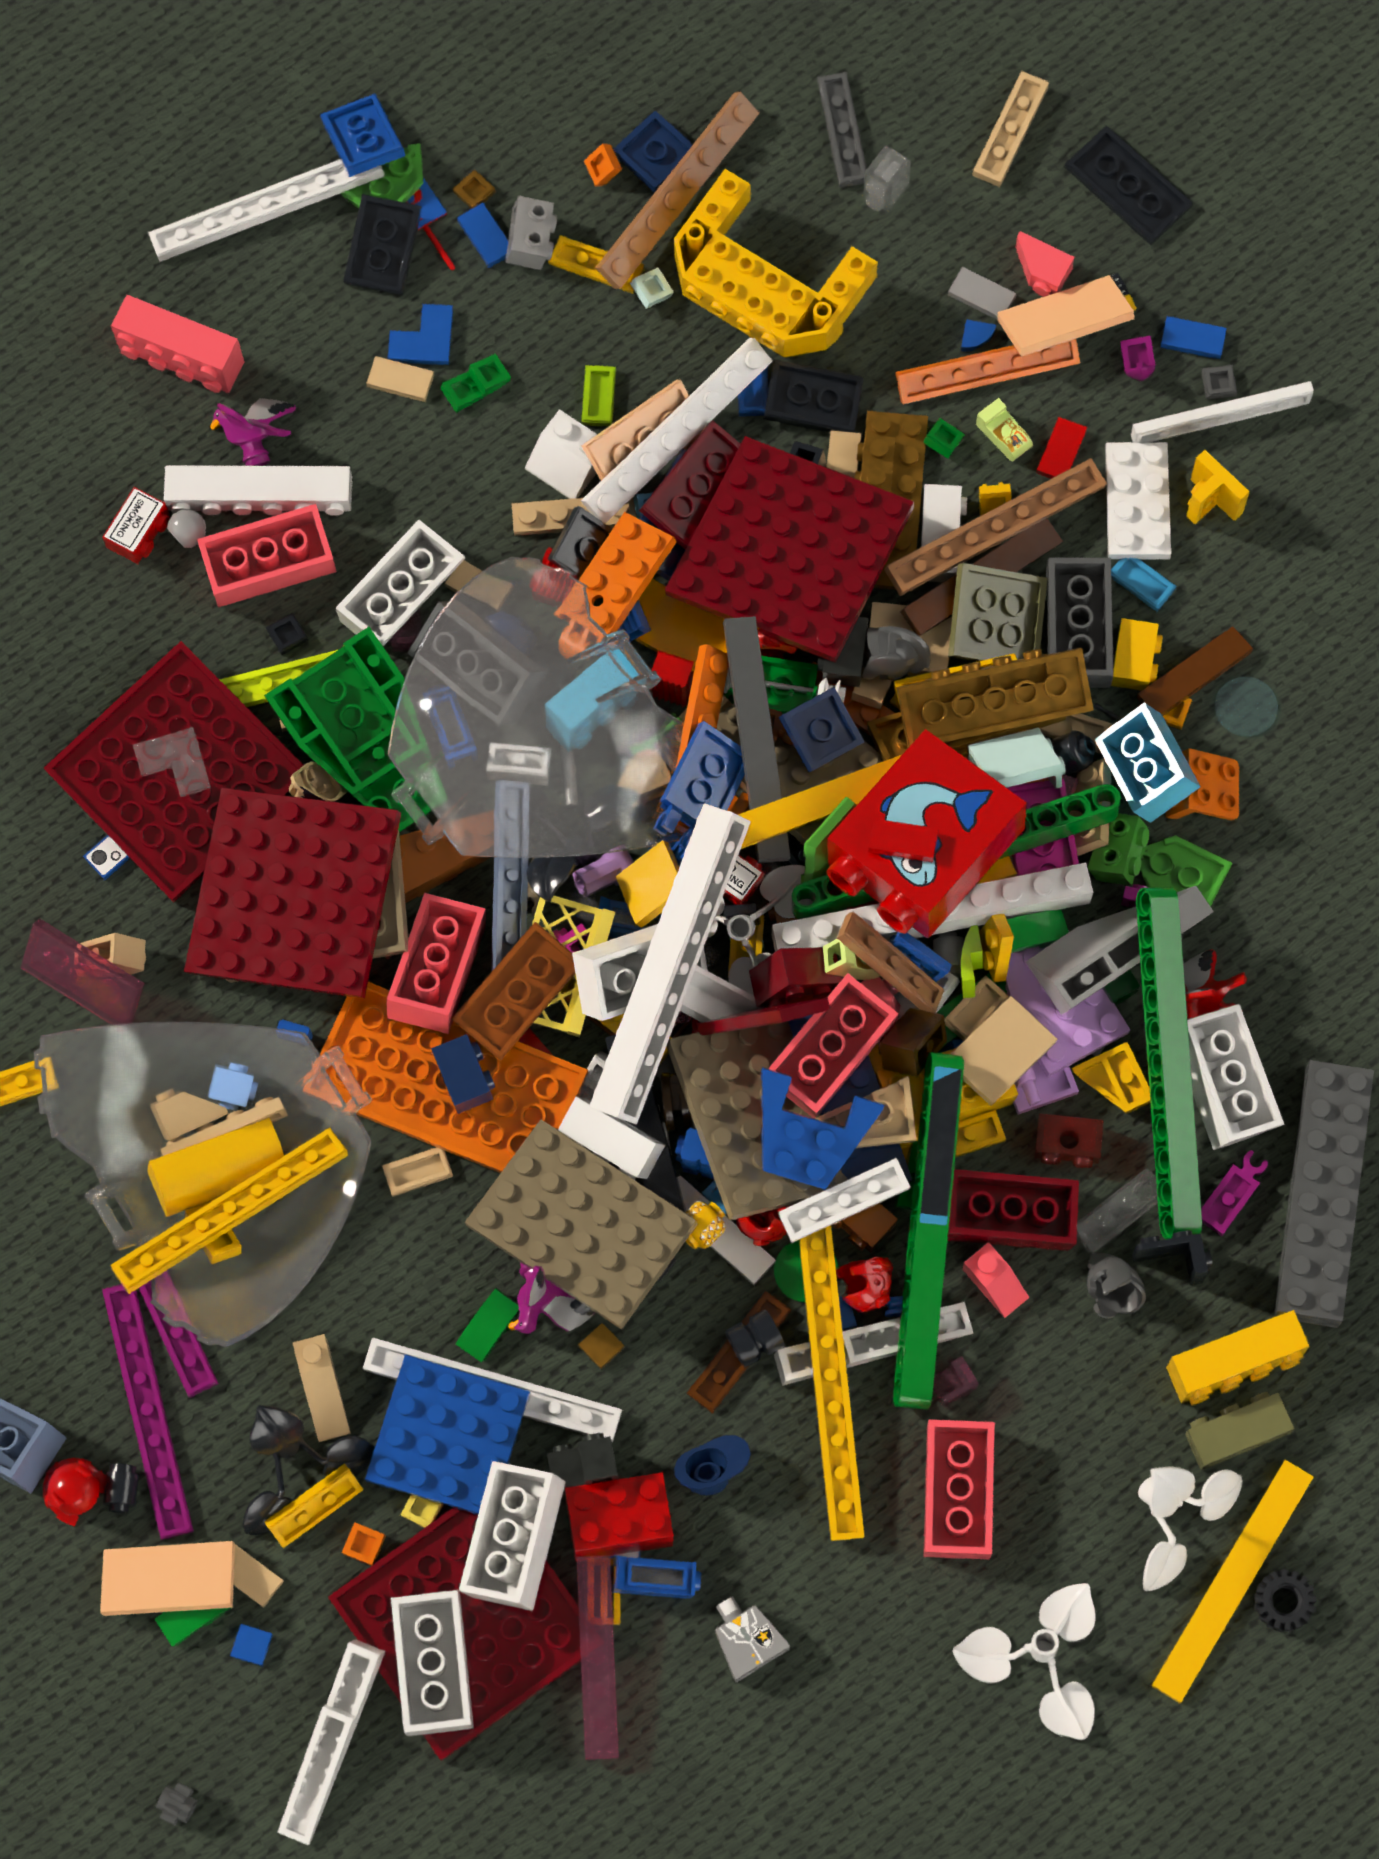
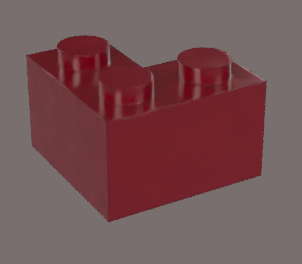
[749,947,842,1007]

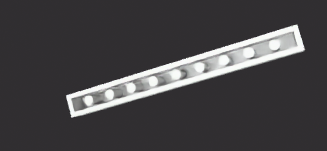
[589,804,751,1125]
[772,863,1093,952]

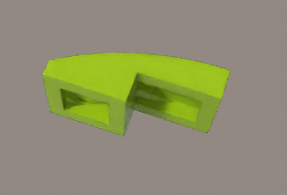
[961,925,983,999]

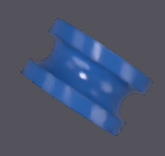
[885,1296,903,1318]

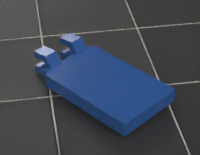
[653,721,745,851]

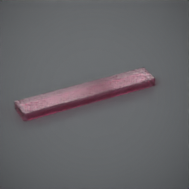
[577,1556,619,1760]

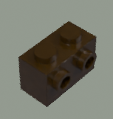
[878,1008,947,1077]

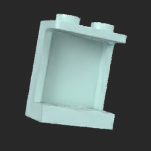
[968,727,1066,789]

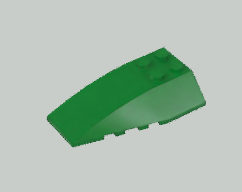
[264,626,449,833]

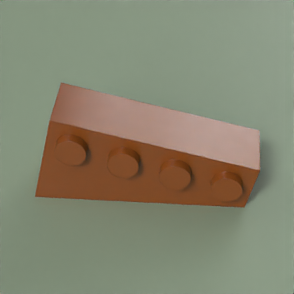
[400,810,496,903]

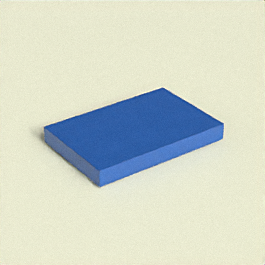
[320,94,405,177]

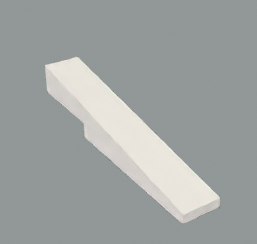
[774,1302,973,1386]
[278,1639,385,1845]

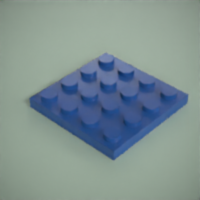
[365,1355,530,1515]

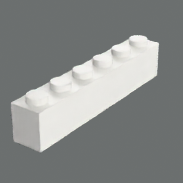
[164,466,352,516]

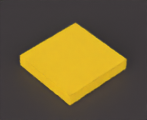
[615,840,680,928]

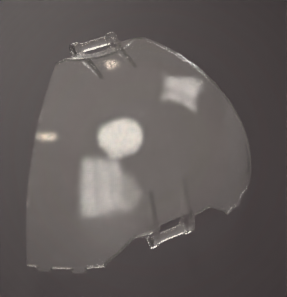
[388,557,684,858]
[34,1022,372,1347]

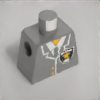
[715,1597,790,1683]

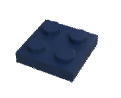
[613,111,693,192]
[778,687,864,772]

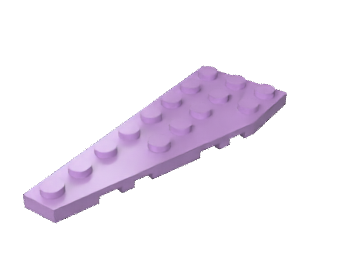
[1005,855,1130,1078]

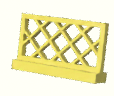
[532,896,615,1037]

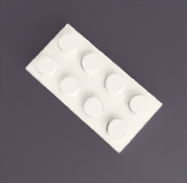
[1105,442,1171,559]

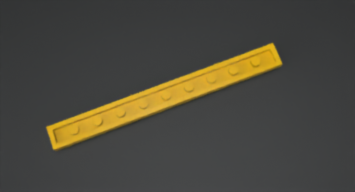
[799,1225,864,1541]

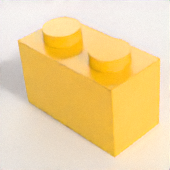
[1111,618,1163,691]

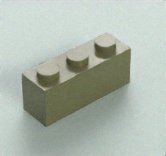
[1185,1391,1294,1470]

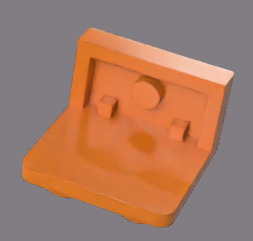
[1166,748,1239,820]

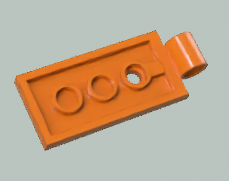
[554,512,677,663]

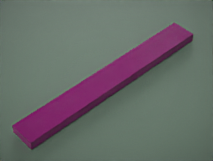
[102,1284,194,1540]

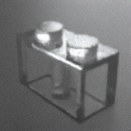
[863,145,911,213]

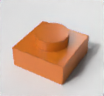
[584,144,622,186]
[342,1522,386,1566]

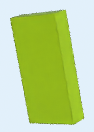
[582,365,616,426]

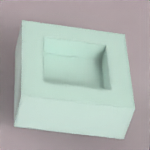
[630,268,674,309]

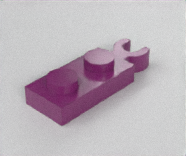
[1201,1150,1268,1236]

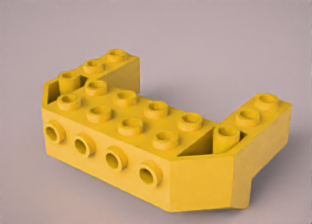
[674,169,878,358]

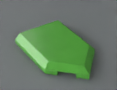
[340,144,423,209]
[800,797,857,883]
[1140,835,1232,907]

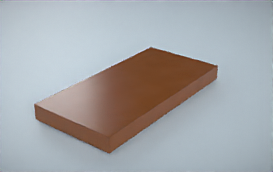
[452,922,576,1061]

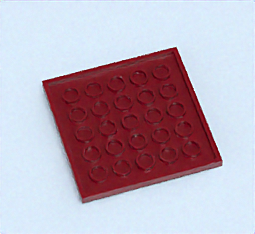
[665,436,914,663]
[43,641,304,903]
[184,788,401,999]
[328,1508,604,1762]

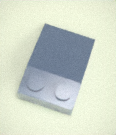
[0,1398,66,1494]

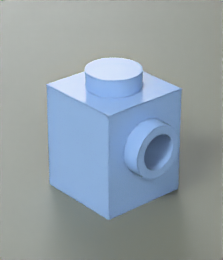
[208,1062,258,1111]

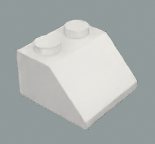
[525,409,597,499]

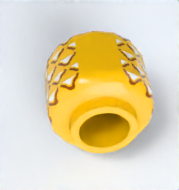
[685,1201,726,1249]

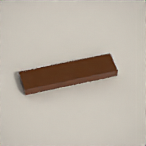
[1137,626,1253,716]
[687,1291,791,1414]

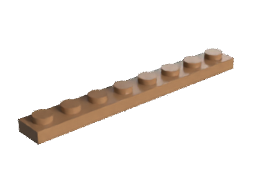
[595,92,759,289]
[884,458,1107,596]

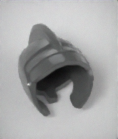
[861,626,931,680]
[1087,1252,1146,1319]

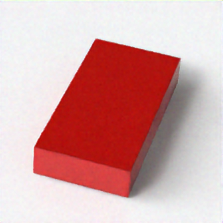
[1036,417,1087,479]
[869,819,939,862]

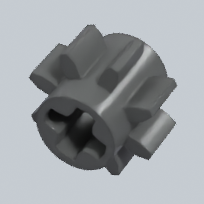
[156,1782,198,1826]

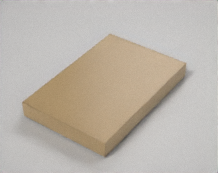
[951,996,1058,1106]

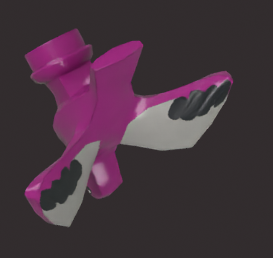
[210,398,296,466]
[508,1262,595,1334]

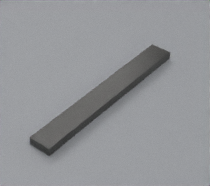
[723,616,791,863]

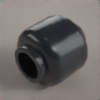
[1051,730,1096,776]

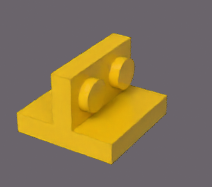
[1187,450,1249,524]

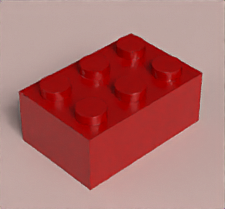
[565,1473,674,1562]

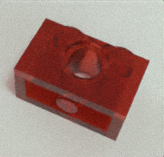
[1034,1114,1104,1168]

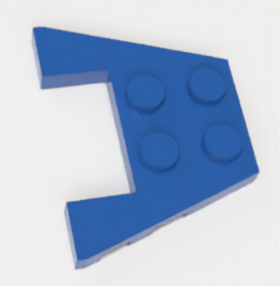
[761,1067,885,1190]

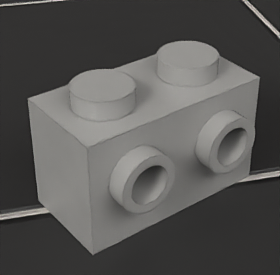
[505,196,557,270]

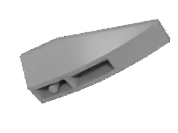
[1026,886,1214,1015]

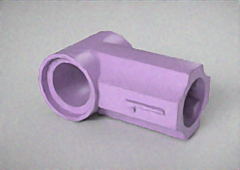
[573,844,634,897]

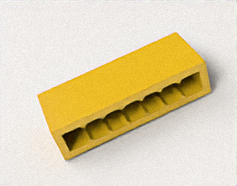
[147,1118,284,1217]

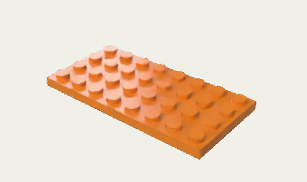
[303,982,589,1173]

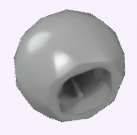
[167,510,206,548]

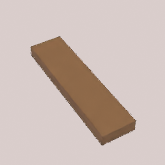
[837,911,944,1013]

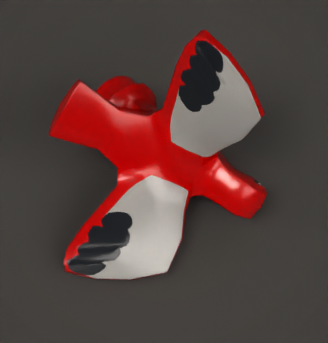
[1183,949,1247,1019]

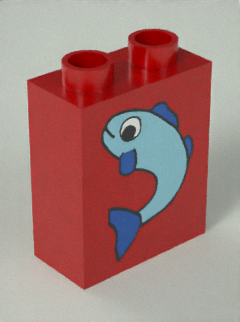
[826,729,1027,939]

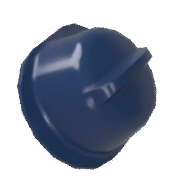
[674,1435,751,1496]

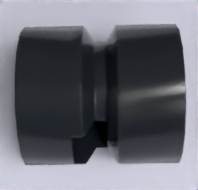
[725,1309,785,1368]

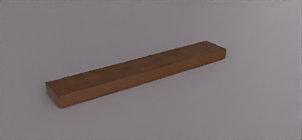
[900,519,1063,636]

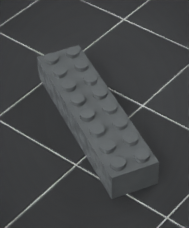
[1273,1060,1374,1328]

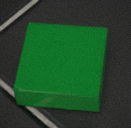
[923,418,965,459]

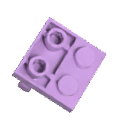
[1013,1062,1079,1115]

